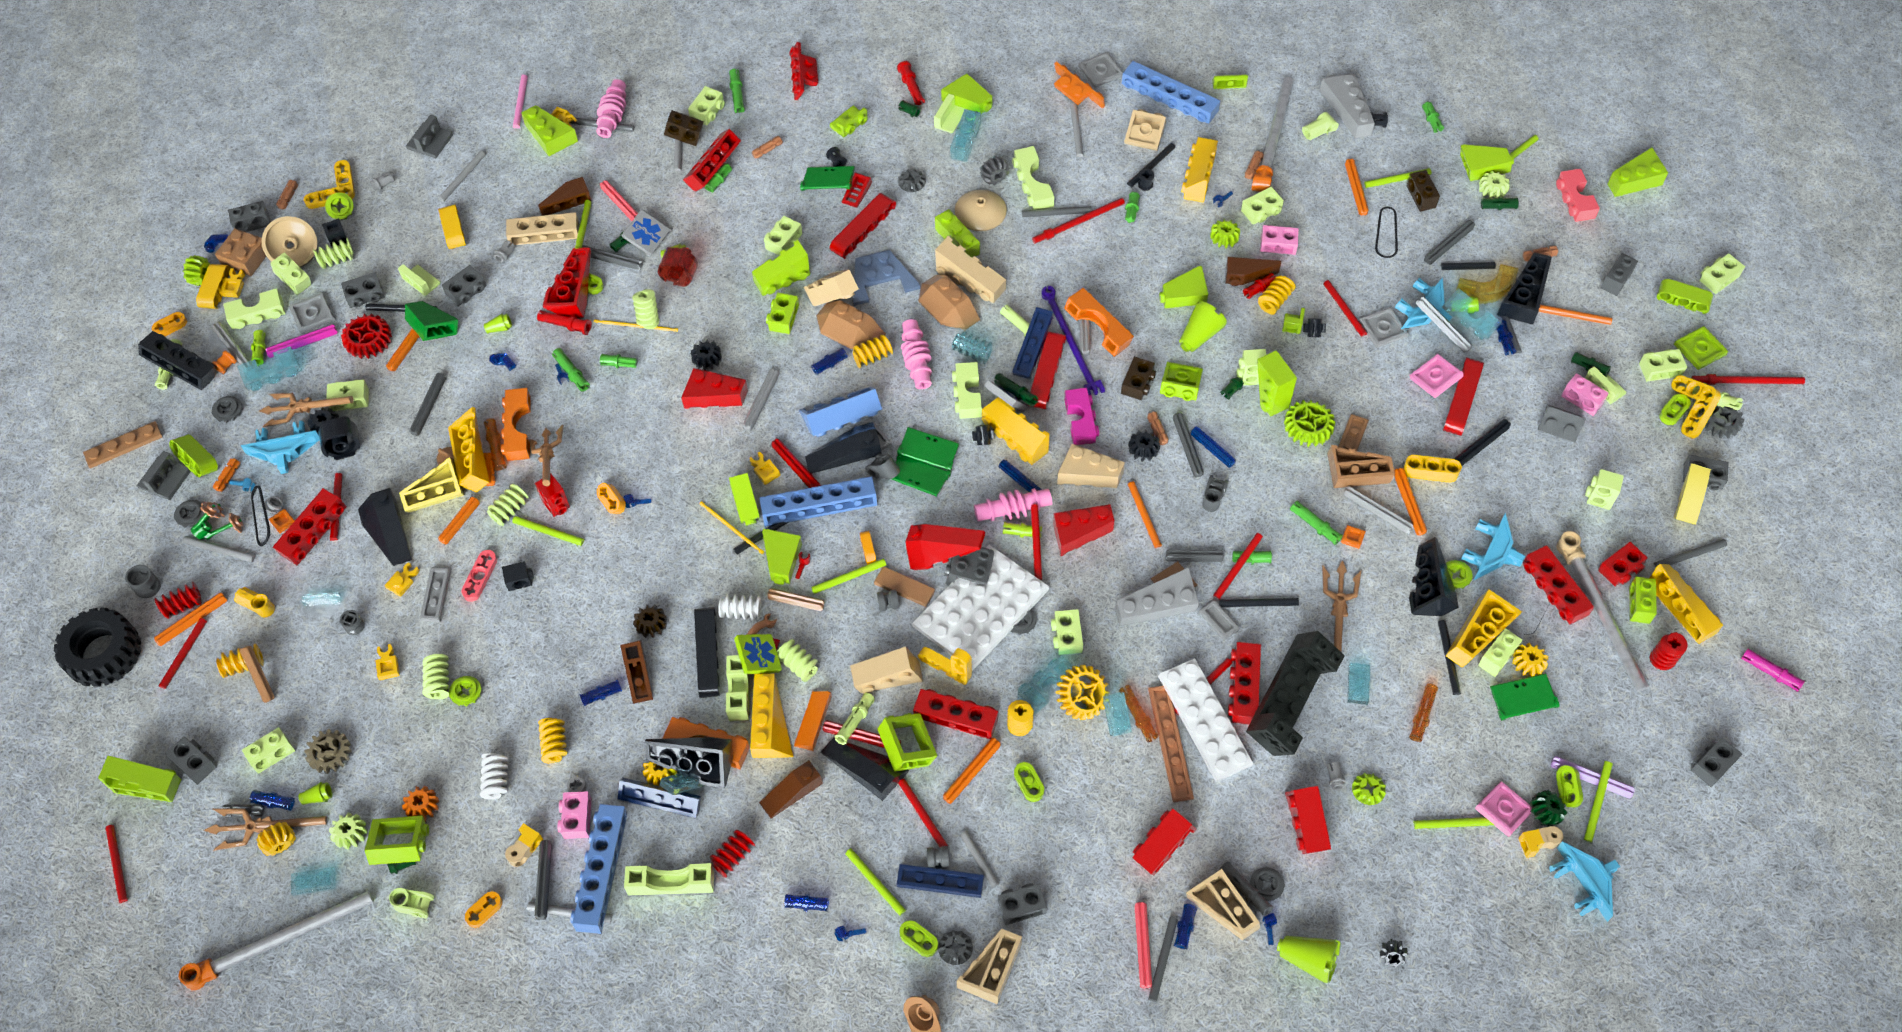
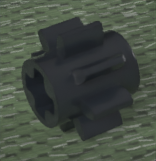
[1303,318,1326,337]
[972,425,995,445]
[1380,939,1408,968]

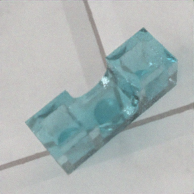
[950,109,981,162]
[1444,288,1502,340]
[237,346,302,391]
[1017,655,1073,716]

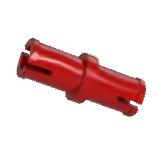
[1243,273,1276,299]

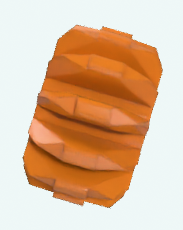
[402,785,439,822]

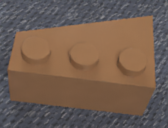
[1327,445,1395,488]

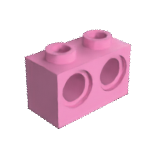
[1260,225,1299,255]
[1561,373,1609,416]
[558,791,592,839]

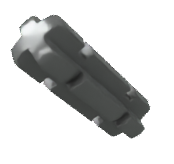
[222,804,264,817]

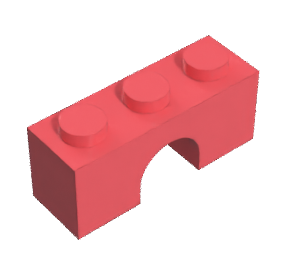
[1556,169,1600,222]

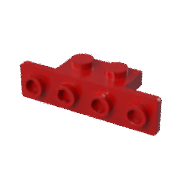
[789,42,818,100]

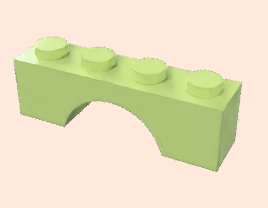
[1012,146,1054,210]
[624,863,714,895]

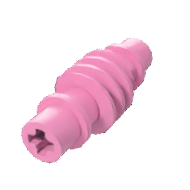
[596,79,626,138]
[901,319,932,389]
[974,488,1052,522]

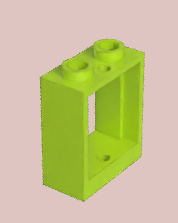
[877,713,938,771]
[364,815,429,865]

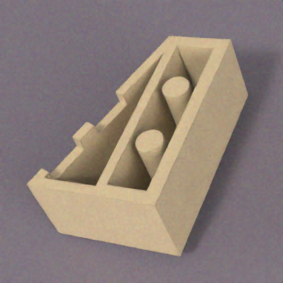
[1057,444,1125,488]
[957,929,1022,1004]

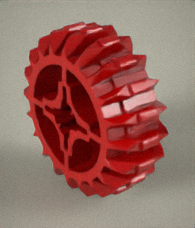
[341,313,392,359]

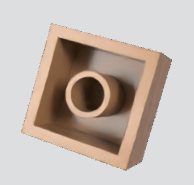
[215,228,266,276]

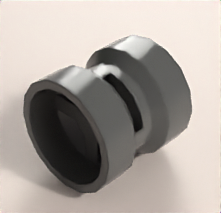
[877,589,899,612]
[340,610,364,635]
[927,846,949,868]

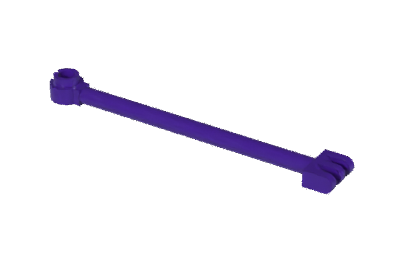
[1041,286,1105,395]

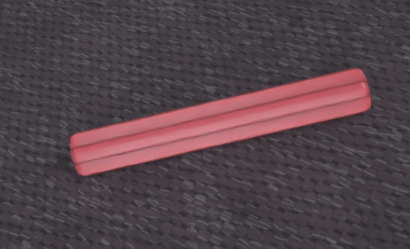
[600,180,638,221]
[1135,902,1152,988]

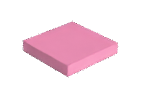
[1409,354,1464,398]
[1475,781,1532,837]

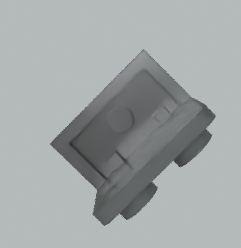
[944,547,994,585]

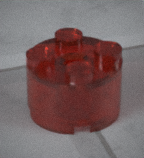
[657,247,698,287]

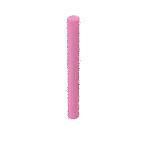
[513,75,528,128]

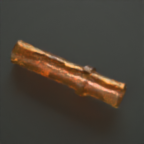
[484,418,507,471]
[1409,683,1438,742]
[1119,685,1159,742]

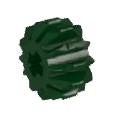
[1529,789,1567,827]

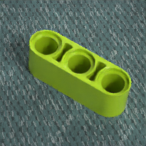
[1657,279,1713,314]
[169,434,218,477]

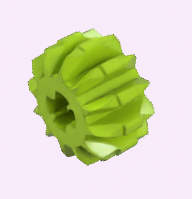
[1210,219,1240,249]
[182,255,210,286]

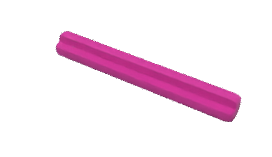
[265,324,337,358]

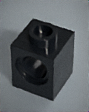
[322,218,347,248]
[502,561,534,591]

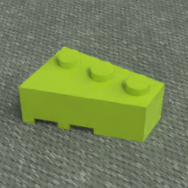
[521,105,578,156]
[1607,148,1668,197]
[752,240,810,296]
[1257,350,1297,417]
[98,755,182,802]

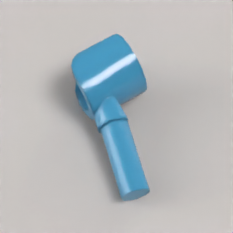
[229,478,255,492]

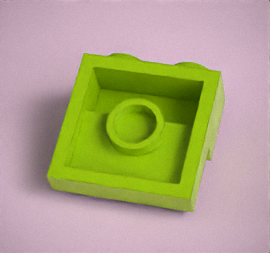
[1160,362,1203,401]

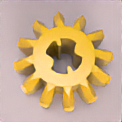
[1512,642,1548,677]
[643,761,678,787]
[256,822,296,856]

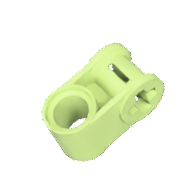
[389,888,434,918]

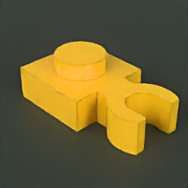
[551,107,577,127]
[219,268,245,298]
[749,452,781,485]
[384,562,420,597]
[375,644,400,681]

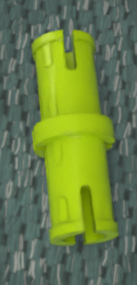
[251,330,266,365]
[1002,522,1042,539]

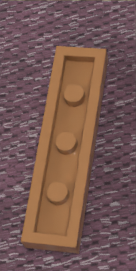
[83,421,162,469]

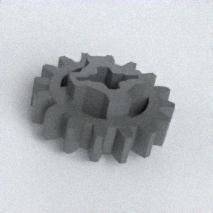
[1701,404,1744,438]

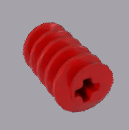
[154,581,202,619]
[1649,632,1688,670]
[710,830,756,878]

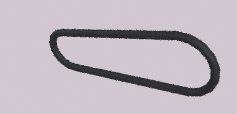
[1375,207,1398,258]
[251,485,270,546]

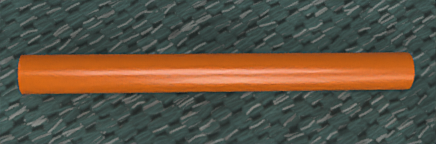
[1539,305,1612,325]
[1128,481,1162,548]

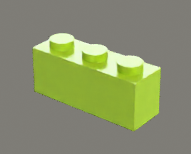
[935,209,980,258]

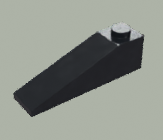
[805,422,882,474]
[358,488,412,566]
[1409,537,1459,616]
[645,737,733,788]
[820,737,909,801]

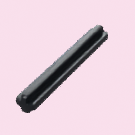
[1454,419,1511,466]

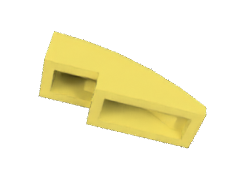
[1674,463,1711,525]

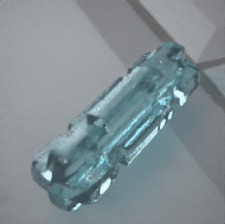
[301,593,342,606]

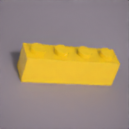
[1181,137,1218,202]
[982,397,1049,465]
[448,407,489,492]
[1650,564,1723,644]
[1446,589,1522,667]
[750,674,793,758]

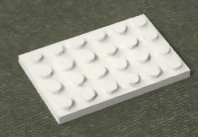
[912,545,1049,671]

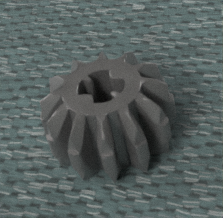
[980,156,1010,186]

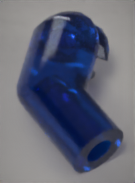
[204,234,228,253]
[489,353,516,371]

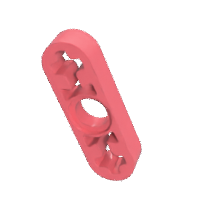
[462,550,497,601]

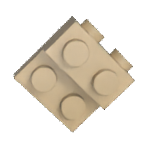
[1124,109,1166,151]

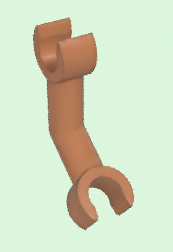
[746,614,777,635]

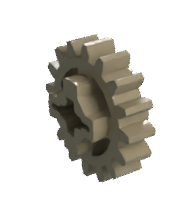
[304,729,352,774]

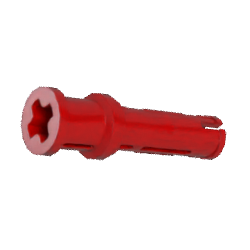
[897,61,925,105]
[537,310,592,335]

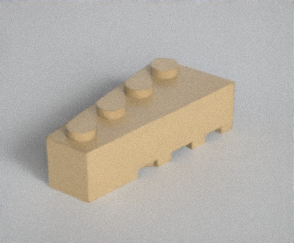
[935,236,1006,303]

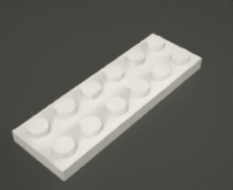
[1158,658,1253,782]

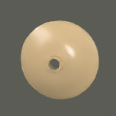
[955,190,1007,231]
[262,216,318,267]

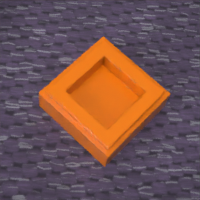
[268,508,295,534]
[1341,525,1366,549]

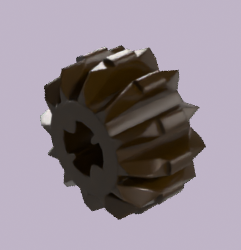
[633,604,667,638]

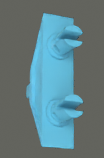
[1395,277,1452,329]
[240,420,320,474]
[1461,513,1525,581]
[1549,841,1620,922]

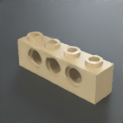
[506,212,579,246]

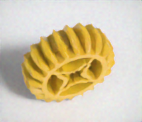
[1055,665,1110,720]

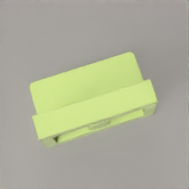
[934,94,966,133]
[398,264,440,296]
[1585,367,1626,404]

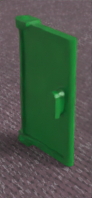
[800,166,855,191]
[897,427,959,471]
[891,455,951,497]
[1490,673,1560,721]

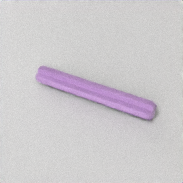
[1551,756,1635,798]

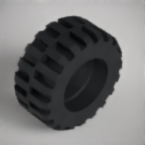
[54,608,141,687]

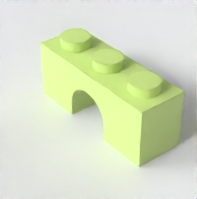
[223,289,285,329]
[952,362,982,419]
[726,655,749,721]

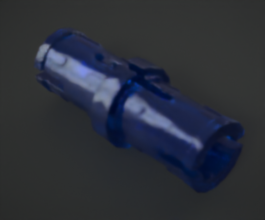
[1495,320,1516,355]
[811,348,848,375]
[579,679,622,706]
[250,790,295,811]
[784,894,829,912]
[1174,904,1197,950]

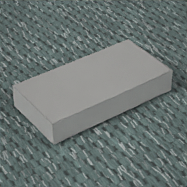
[1199,600,1240,641]

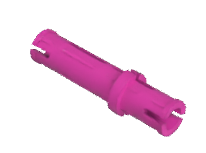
[1741,648,1805,692]

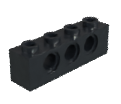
[138,331,216,390]

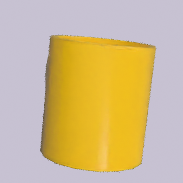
[234,587,275,618]

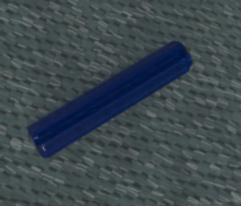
[1191,426,1236,468]
[998,459,1042,492]

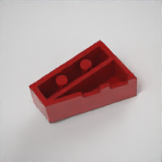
[681,368,748,409]
[1053,504,1115,556]
[1285,786,1331,854]
[1132,808,1197,876]

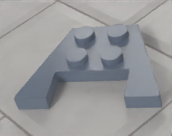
[853,250,920,306]

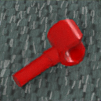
[795,552,810,579]

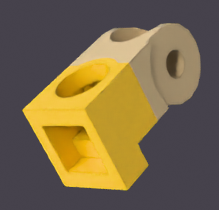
[505,823,543,867]
[1518,826,1564,858]

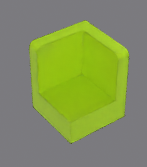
[1282,308,1305,334]

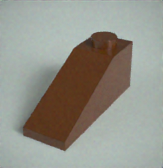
[538,177,591,216]
[1225,257,1281,286]
[620,640,653,704]
[759,760,822,819]

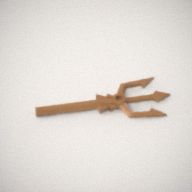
[259,393,354,427]
[529,425,564,486]
[1322,560,1362,652]
[203,808,327,851]

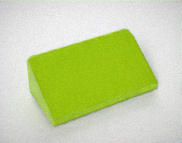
[1212,75,1248,89]

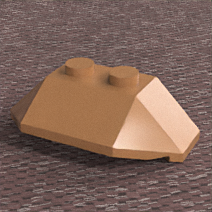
[918,275,980,330]
[816,300,886,349]

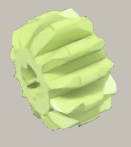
[1479,171,1509,198]
[329,812,367,850]

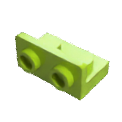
[830,105,868,137]

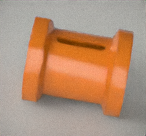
[212,350,237,375]

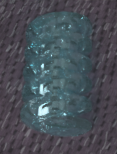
[952,330,992,364]

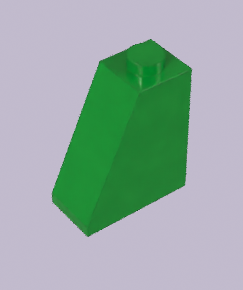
[405,301,458,341]

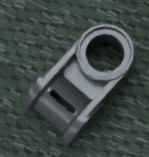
[865,454,900,480]
[1202,475,1229,512]

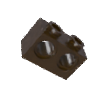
[664,110,704,146]
[1406,170,1440,212]
[1121,356,1157,401]

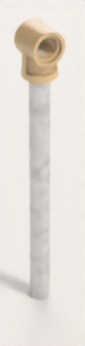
[1556,531,1649,692]

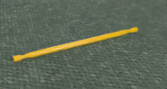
[594,319,678,332]
[699,501,764,554]

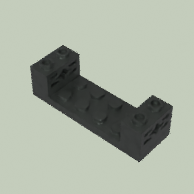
[1246,631,1345,756]

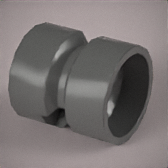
[125,564,161,599]

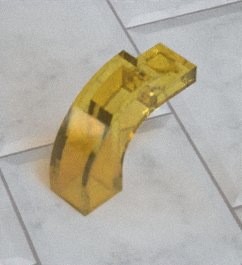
[1455,264,1518,304]

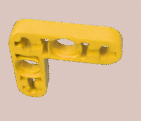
[303,160,355,209]
[1671,375,1721,439]
[917,647,972,685]

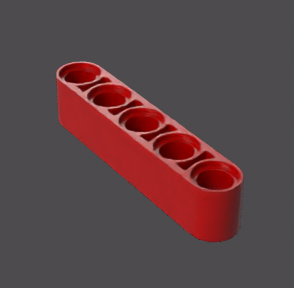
[829,193,896,259]
[1028,331,1066,409]
[1443,357,1484,436]

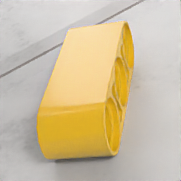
[438,204,466,250]
[196,264,231,309]
[1403,455,1462,482]

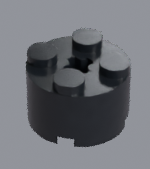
[318,416,360,460]

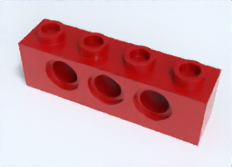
[683,129,741,191]
[273,488,347,566]
[1523,545,1594,625]
[1228,642,1261,725]
[913,689,998,739]

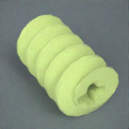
[313,238,354,269]
[632,289,659,329]
[487,484,528,526]
[777,639,818,682]
[423,654,449,699]

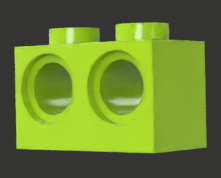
[766,293,799,334]
[1629,576,1657,624]

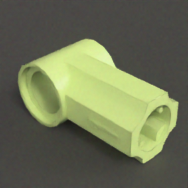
[1302,112,1338,140]

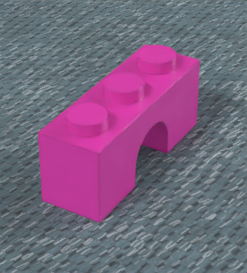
[1064,388,1099,445]

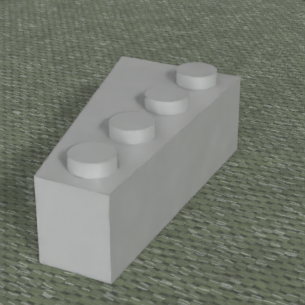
[1319,73,1375,138]
[1115,568,1199,626]

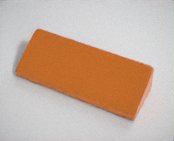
[794,691,832,751]

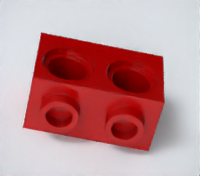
[535,473,570,517]
[1598,541,1648,587]

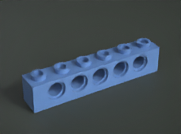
[1122,61,1220,124]
[759,476,878,527]
[570,804,627,934]

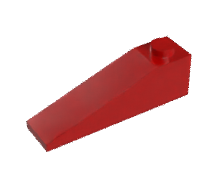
[543,248,591,318]
[905,524,986,570]

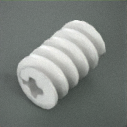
[719,594,761,620]
[480,753,508,799]

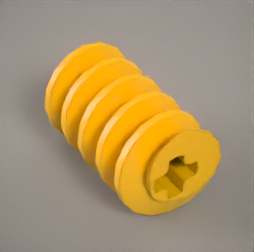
[1258,276,1296,315]
[853,335,893,369]
[216,643,264,678]
[1007,700,1034,736]
[538,718,567,764]

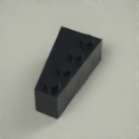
[1497,252,1552,325]

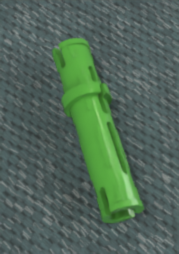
[729,69,745,113]
[552,348,590,392]
[1290,501,1343,545]

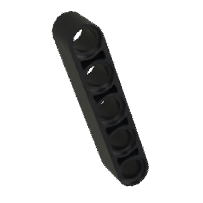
[694,607,720,698]

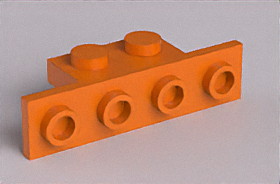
[1054,61,1105,108]

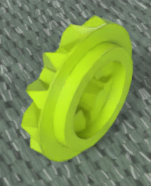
[325,192,354,220]
[1446,560,1473,589]
[449,676,482,707]
[1352,773,1386,805]

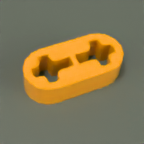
[152,312,187,336]
[597,483,626,514]
[859,531,876,565]
[465,891,502,928]

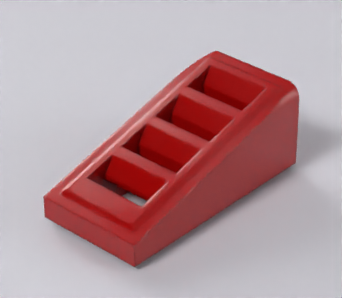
[841,172,872,208]

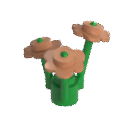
[190,501,243,540]

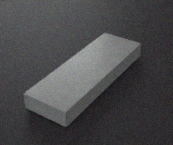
[420,568,451,622]

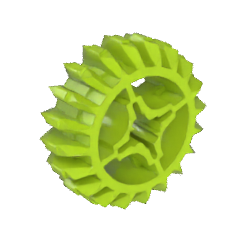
[1284,399,1335,447]

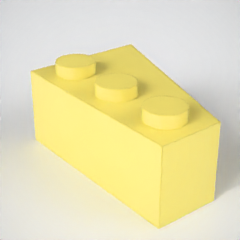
[399,457,464,513]

